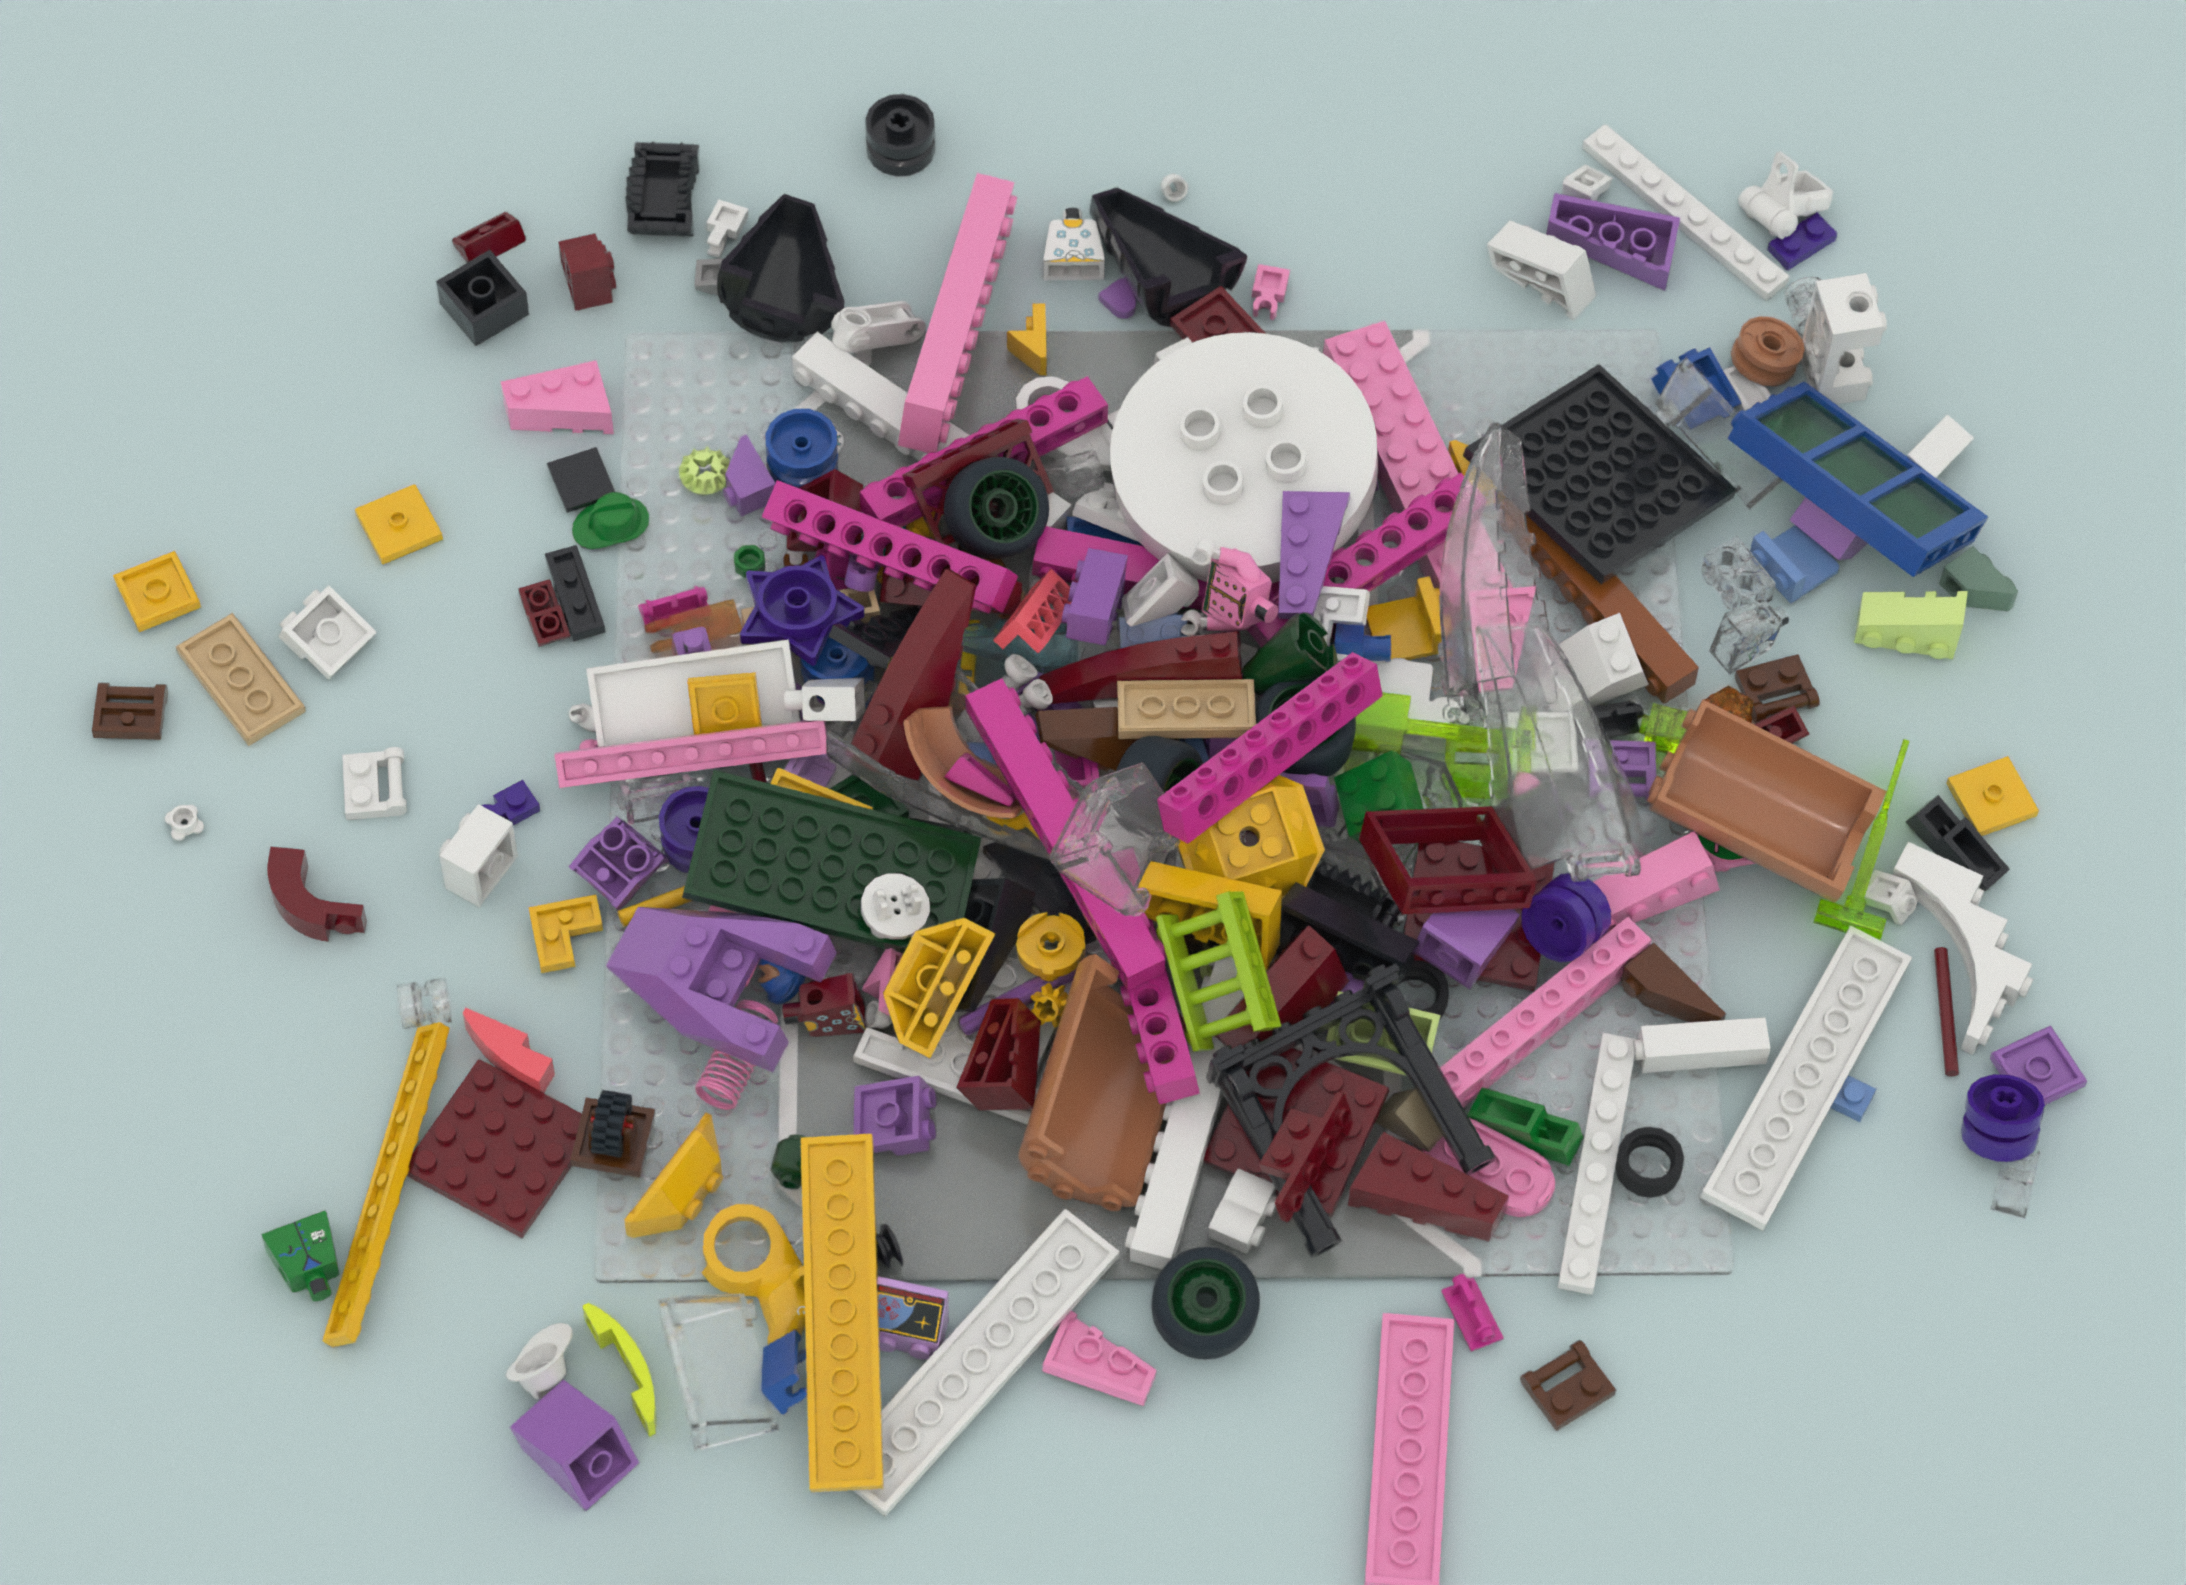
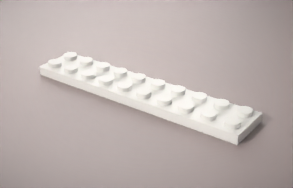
[1700,925,1912,1231]
[853,1209,1120,1517]

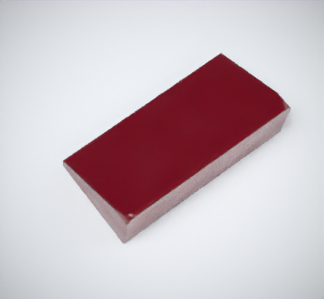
[452,211,526,263]

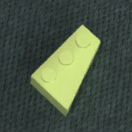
[1854,591,1968,659]

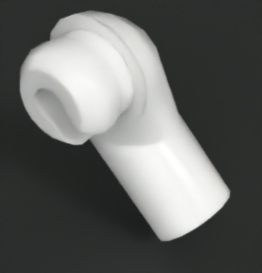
[569,703,595,732]

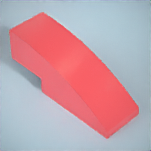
[463,1008,555,1093]

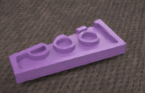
[1278,491,1350,619]

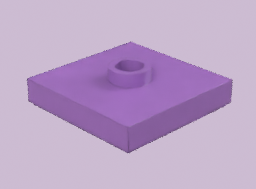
[1990,1025,2087,1105]

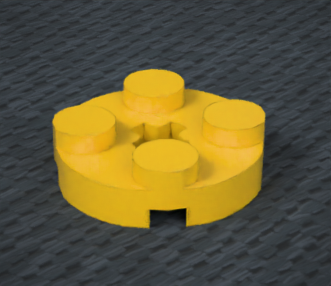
[1016,912,1086,982]

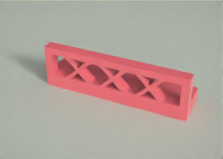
[993,569,1071,653]

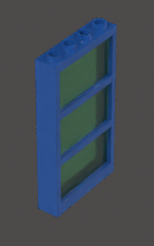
[1727,381,1988,577]

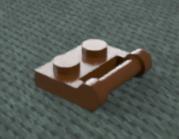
[1734,654,1820,723]
[92,682,168,740]
[1520,1340,1616,1431]

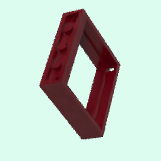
[1359,806,1537,915]

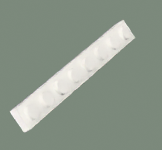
[1582,124,1790,301]
[1558,1033,1637,1295]

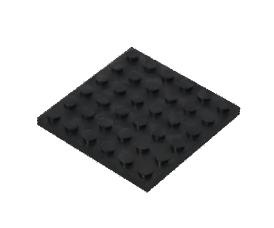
[1463,364,1737,585]

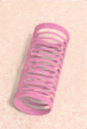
[695,999,778,1110]

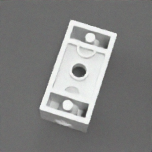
[1801,273,1887,404]

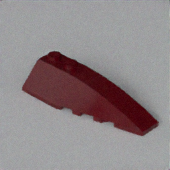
[848,568,977,781]
[1039,631,1242,704]

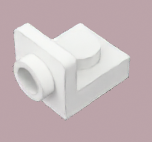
[1858,870,1918,925]

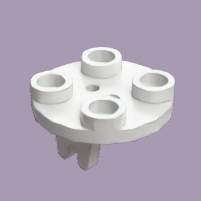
[861,874,930,939]

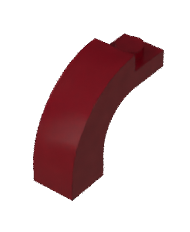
[267,846,367,942]

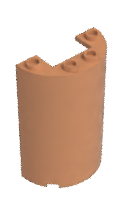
[1647,699,1887,903]
[1018,954,1186,1211]

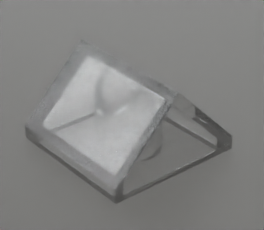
[617,772,692,825]

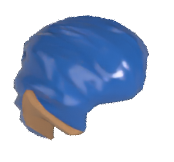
[758,958,806,1005]

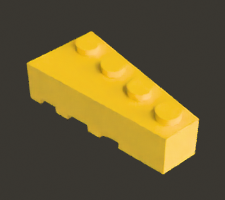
[1135,861,1282,969]

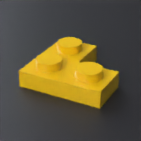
[528,894,603,973]

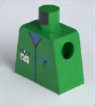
[261,1210,340,1301]

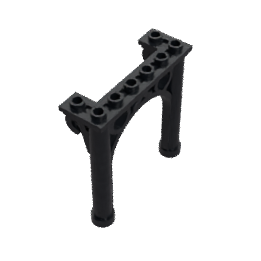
[1206,964,1496,1258]

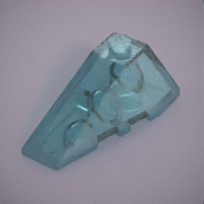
[961,616,1078,674]

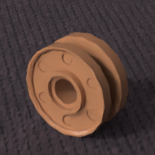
[1731,316,1805,387]

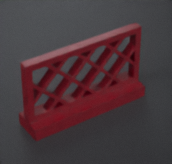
[902,419,1054,545]

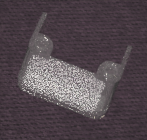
[1655,357,1783,509]

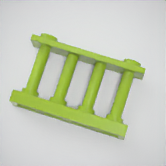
[1156,891,1282,1052]

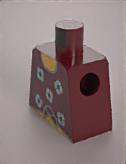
[782,973,867,1037]

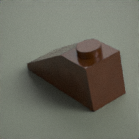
[1621,943,1726,1023]

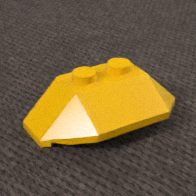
[883,917,995,1058]
[624,1112,723,1238]

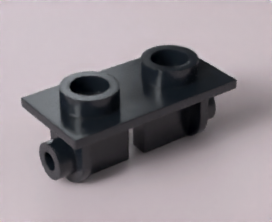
[1569,701,1644,743]

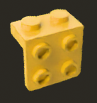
[1366,576,1452,660]

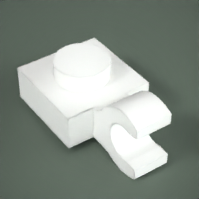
[707,199,748,258]

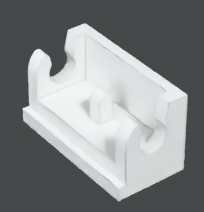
[1906,414,1974,478]

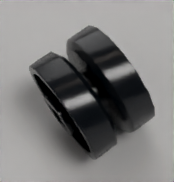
[865,94,935,177]

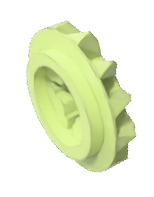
[679,446,730,494]

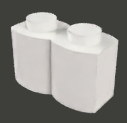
[1208,1169,1277,1254]

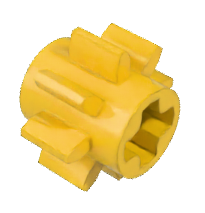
[1031,983,1068,1028]

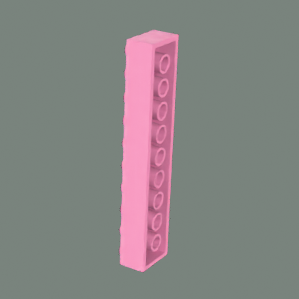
[898,173,1017,453]
[1323,321,1514,627]

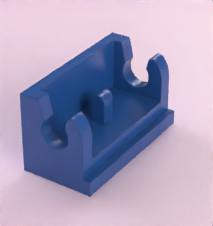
[761,1329,807,1415]

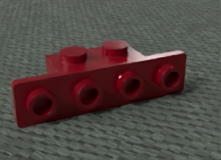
[1259,1091,1351,1223]

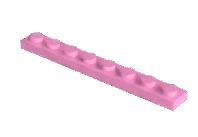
[554,721,830,788]

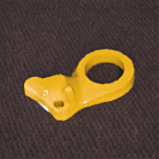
[701,1204,805,1344]

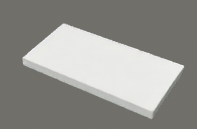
[586,639,801,747]

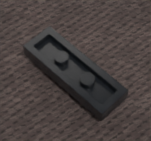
[545,545,605,641]

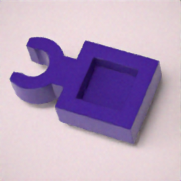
[481,779,540,825]

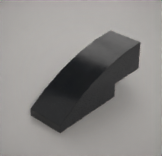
[1905,795,2010,891]

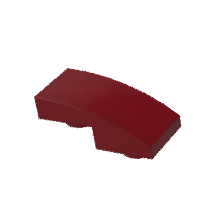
[518,579,570,647]

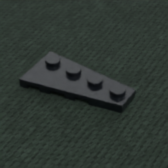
[829,607,920,670]
[983,829,1098,945]

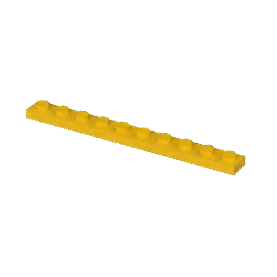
[322,1022,450,1347]

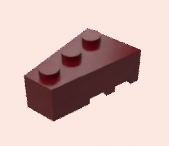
[956,998,1041,1111]

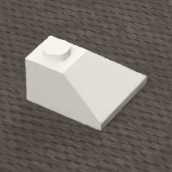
[1122,553,1200,627]

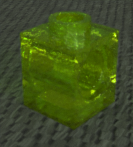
[1639,703,1688,753]

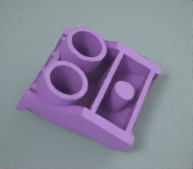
[568,816,669,910]

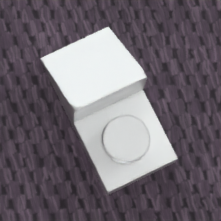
[1562,165,1613,201]

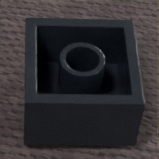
[436,250,529,346]

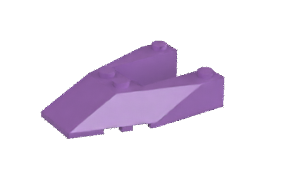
[606,907,837,1072]

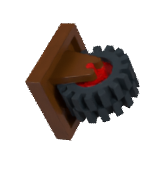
[571,1090,656,1178]

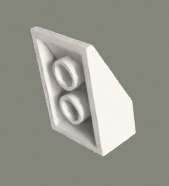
[1531,613,1649,714]

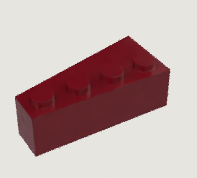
[1348,1132,1509,1242]

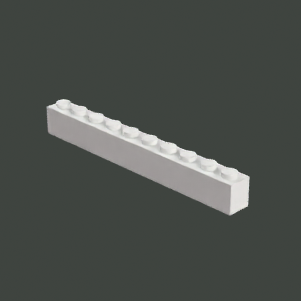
[792,332,1072,542]
[1125,944,1244,1269]

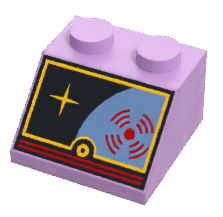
[877,1276,949,1360]

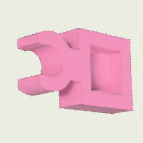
[1252,264,1290,320]

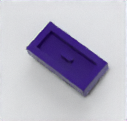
[1767,212,1838,271]

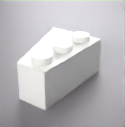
[1487,220,1596,320]

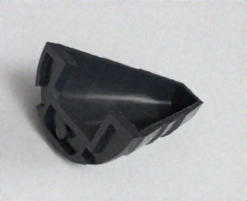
[1090,187,1248,327]
[717,194,845,342]

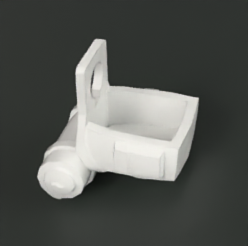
[1738,152,1833,239]

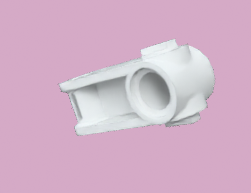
[831,301,926,352]

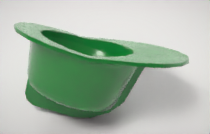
[572,492,649,549]

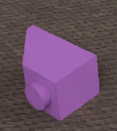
[723,434,775,517]

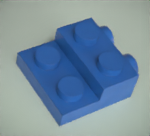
[1651,347,1741,430]

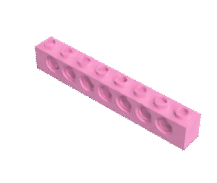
[1440,917,1652,1108]

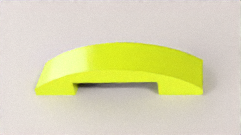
[582,1303,657,1437]

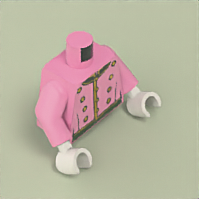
[1181,539,1279,636]

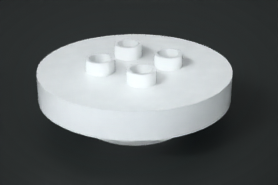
[1110,332,1378,583]

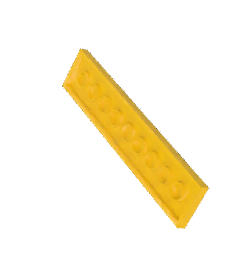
[801,1133,884,1492]

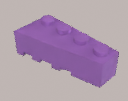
[1546,193,1680,291]

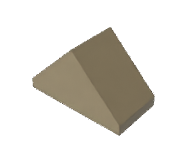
[1375,1088,1443,1152]

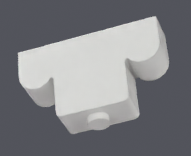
[1354,658,1461,755]

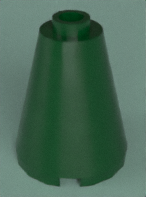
[1242,612,1338,695]

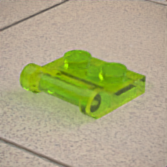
[1443,735,1514,800]

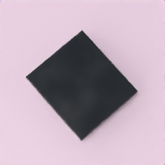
[547,447,615,513]

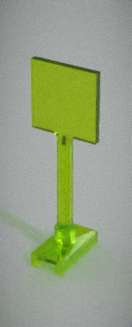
[1352,692,1537,774]
[1813,739,1910,940]

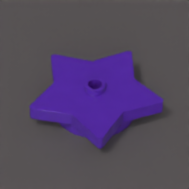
[740,555,865,666]

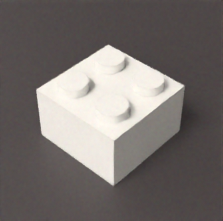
[439,804,518,907]

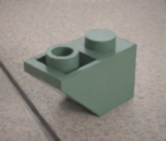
[1939,546,2018,611]

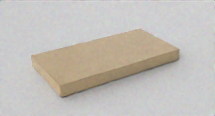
[175,613,306,746]
[1117,679,1256,739]

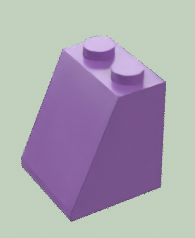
[1416,909,1520,990]
[510,1380,639,1511]

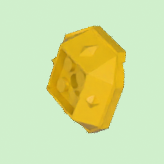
[1173,775,1325,899]

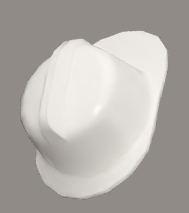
[506,1323,573,1400]

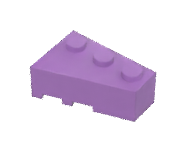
[1062,548,1128,646]

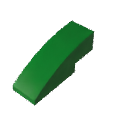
[1467,1087,1584,1166]

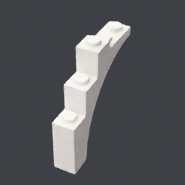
[1892,842,2033,1055]

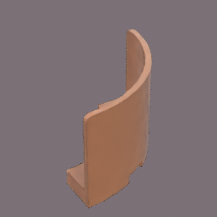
[904,706,1023,818]

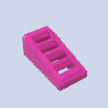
[944,753,1016,807]

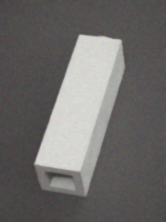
[1633,1017,1771,1073]

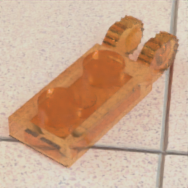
[644,599,742,653]

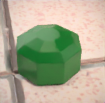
[734,545,766,579]

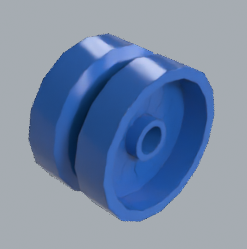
[766,408,838,488]
[800,625,875,702]

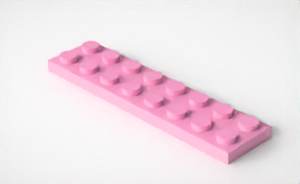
[1365,1313,1454,1585]

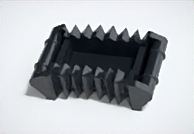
[625,141,699,236]
[1306,861,1400,928]

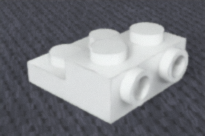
[278,585,377,680]

